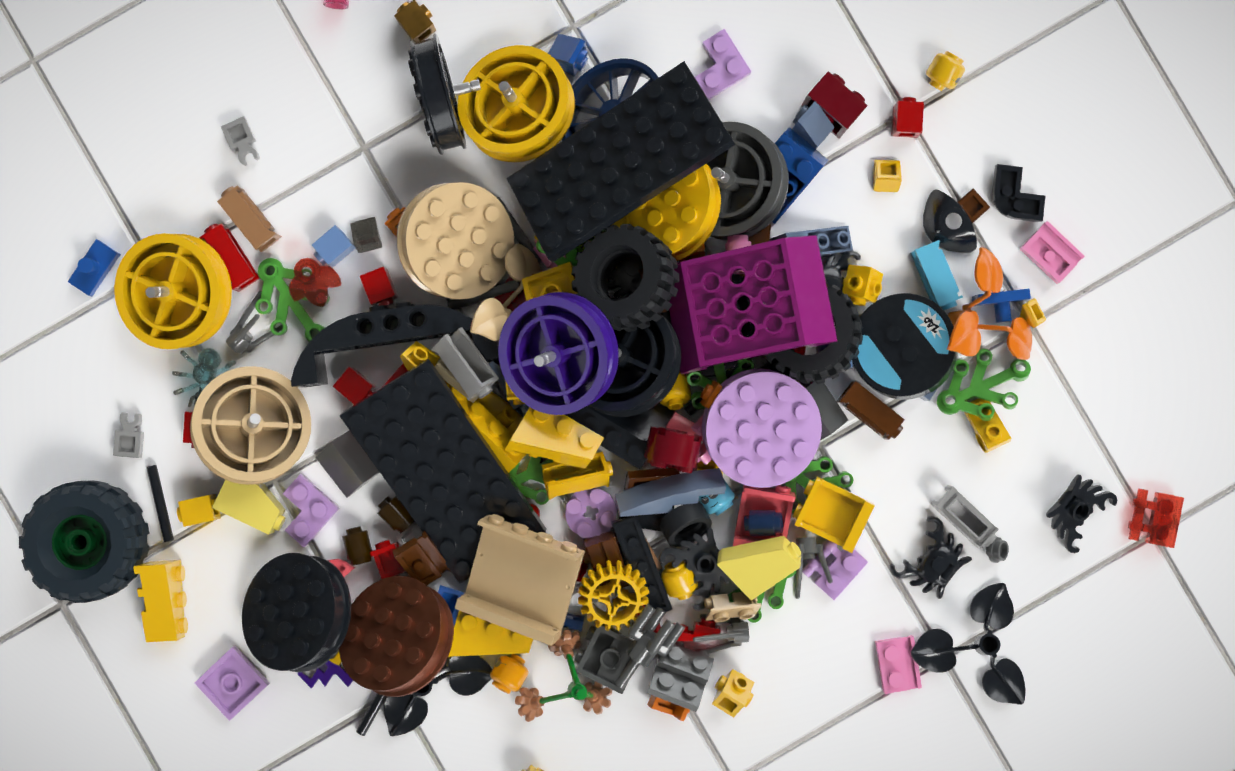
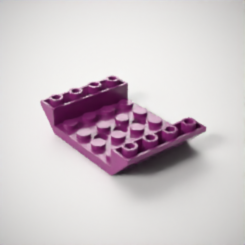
[669,235,838,374]

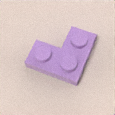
[695,28,752,100]
[283,474,340,547]

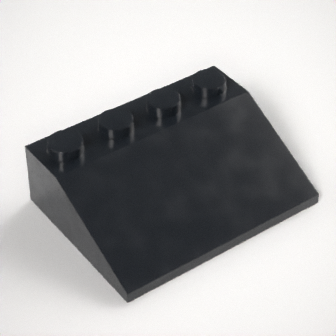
[564,403,675,469]

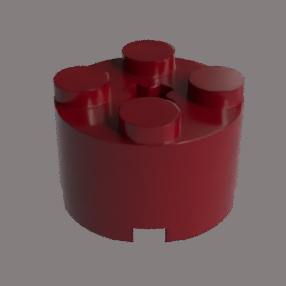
[644,426,703,473]

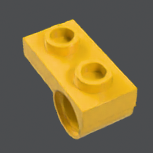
[964,398,1012,453]

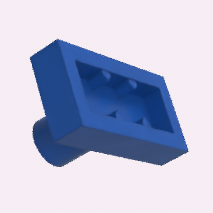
[67,239,121,297]
[972,288,1031,323]

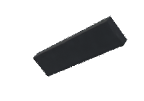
[611,515,673,612]

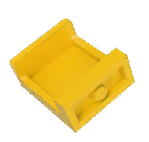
[792,476,875,553]

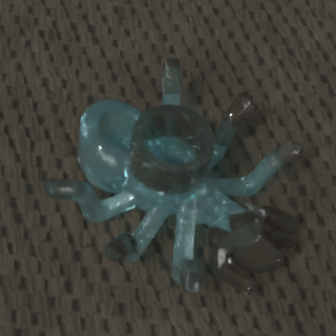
[172,348,236,407]

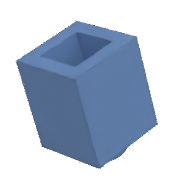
[312,225,356,267]

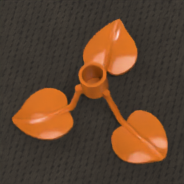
[947,247,1032,360]

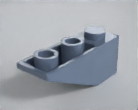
[769,225,853,257]

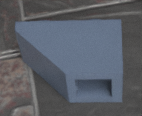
[792,101,835,149]

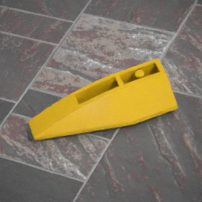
[399,341,526,473]

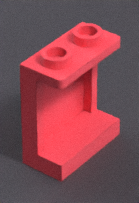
[733,485,796,546]

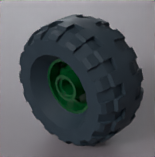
[19,480,150,603]

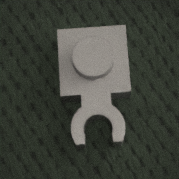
[220,116,260,166]
[113,412,144,458]

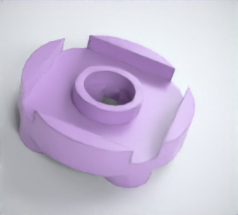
[565,488,617,538]

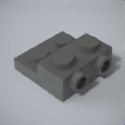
[573,624,634,694]
[647,641,714,712]

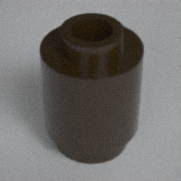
[377,495,414,534]
[342,526,372,566]

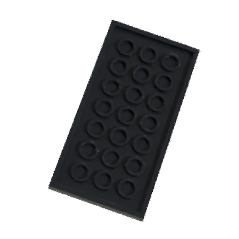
[506,61,736,263]
[339,358,547,583]

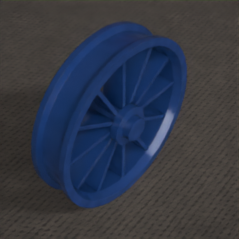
[562,58,659,141]

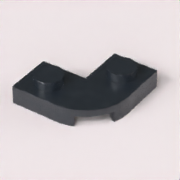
[992,164,1046,222]

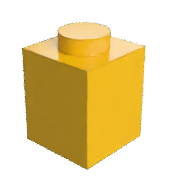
[177,494,221,527]

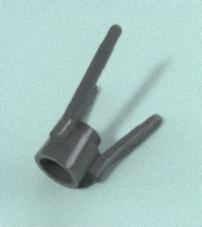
[225,291,283,354]
[795,537,833,599]
[693,614,750,654]

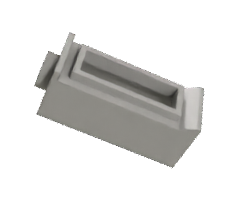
[431,327,499,401]
[930,485,999,548]

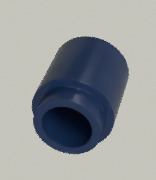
[744,510,783,536]

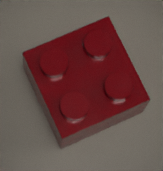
[801,71,868,139]

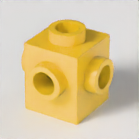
[842,264,883,306]
[712,669,755,718]

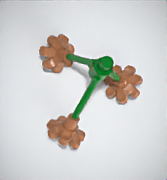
[515,630,612,722]

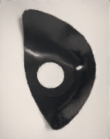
[923,189,977,253]

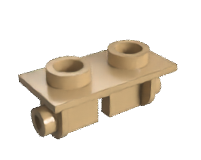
[704,592,762,622]

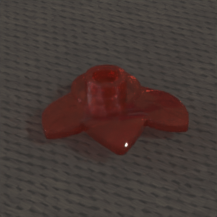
[289,258,342,307]

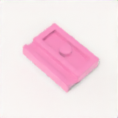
[1020,221,1085,284]
[875,635,922,694]

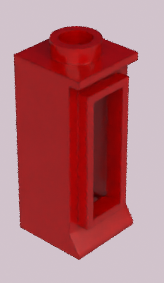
[199,223,260,292]

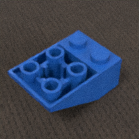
[772,127,829,224]

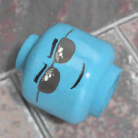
[699,480,735,516]

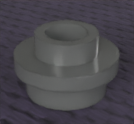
[986,537,1009,563]

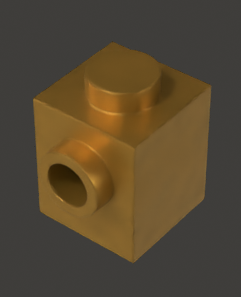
[394,0,437,43]

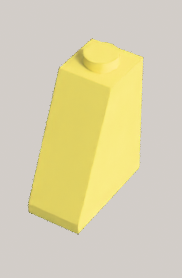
[212,480,286,535]
[717,536,801,600]

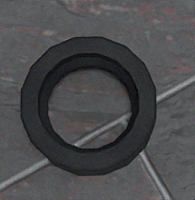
[659,502,712,547]

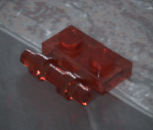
[1127,488,1184,548]

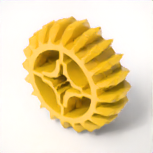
[578,560,649,631]

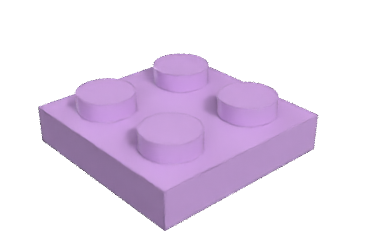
[194,646,270,721]

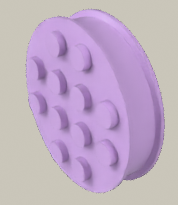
[702,368,822,488]

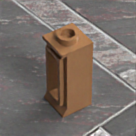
[217,185,282,253]

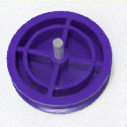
[498,292,619,415]

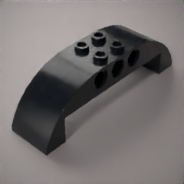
[291,302,499,388]

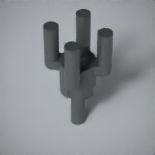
[615,604,685,689]

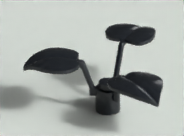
[911,583,1026,705]
[384,655,492,736]

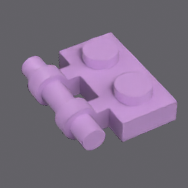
[802,539,868,601]

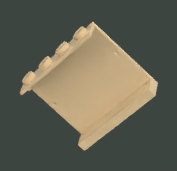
[455,514,585,646]

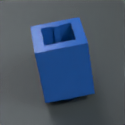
[548,34,588,77]

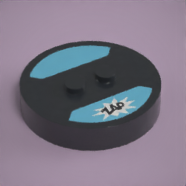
[852,293,958,400]

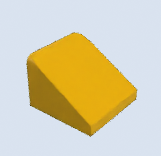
[873,160,902,192]

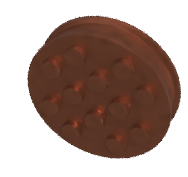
[339,576,454,697]

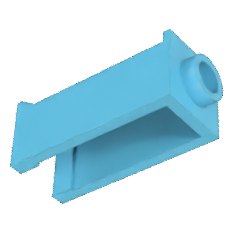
[910,240,963,311]

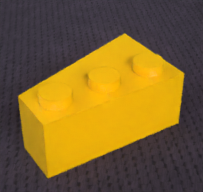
[504,407,604,469]
[133,559,188,643]
[448,610,533,657]

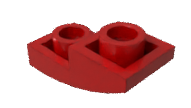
[674,618,721,641]

